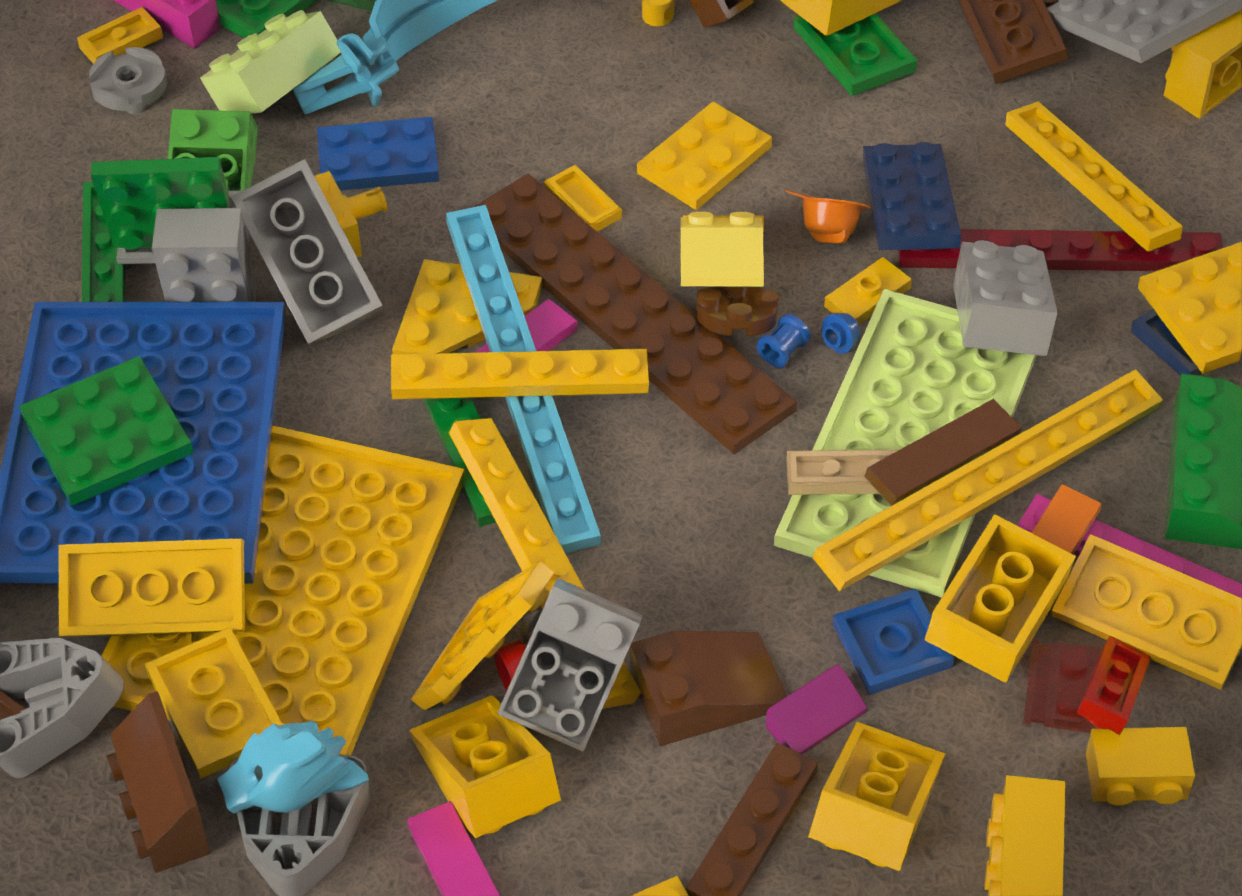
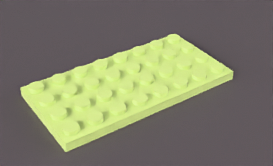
[774,289,1037,597]

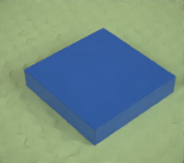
[833,589,954,695]

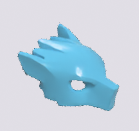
[217,721,369,813]

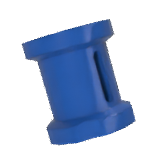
[756,314,811,369]

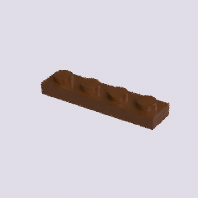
[686,742,818,896]

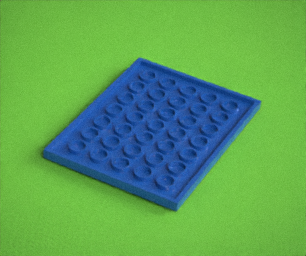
[0,302,286,584]

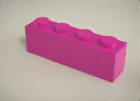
[114,0,221,49]

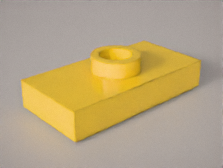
[824,257,912,325]

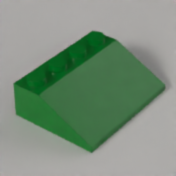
[1165,373,1242,549]

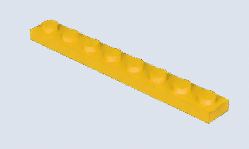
[449,418,641,709]

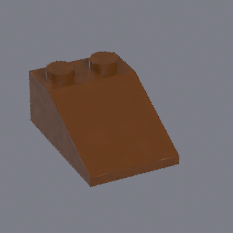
[630,631,787,746]

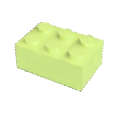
[200,10,341,114]

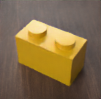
[1086,727,1195,805]

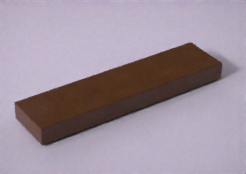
[864,399,1022,506]

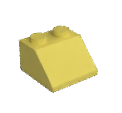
[680,212,764,287]

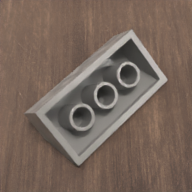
[231,159,384,345]

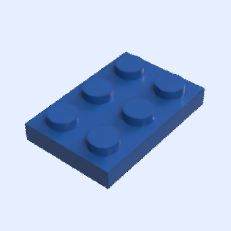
[317,117,439,191]

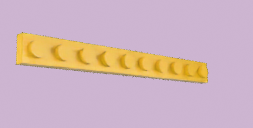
[812,369,1163,591]

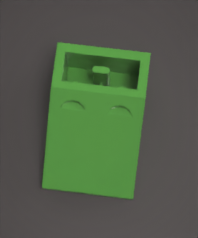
[168,109,258,191]

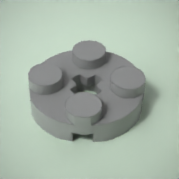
[89,47,167,114]

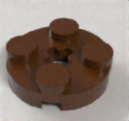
[696,286,779,336]

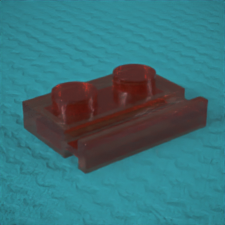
[1023,638,1099,733]

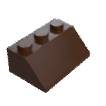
[107,691,211,873]

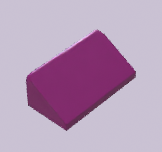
[766,664,867,755]

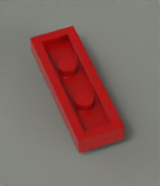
[1077,635,1151,735]

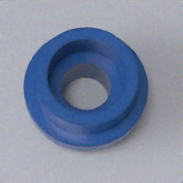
[821,313,860,354]

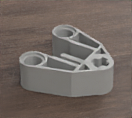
[0,638,124,778]
[230,755,371,896]

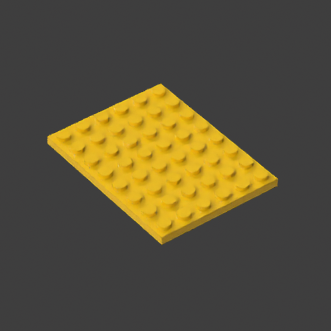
[101,425,465,756]

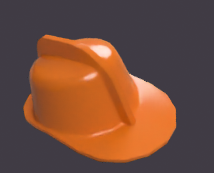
[785,190,871,244]

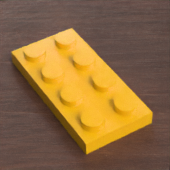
[1052,534,1242,691]
[59,539,245,637]

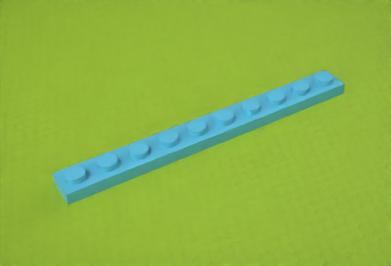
[446,205,601,553]

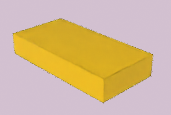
[544,165,622,232]

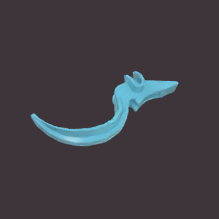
[292,0,497,115]

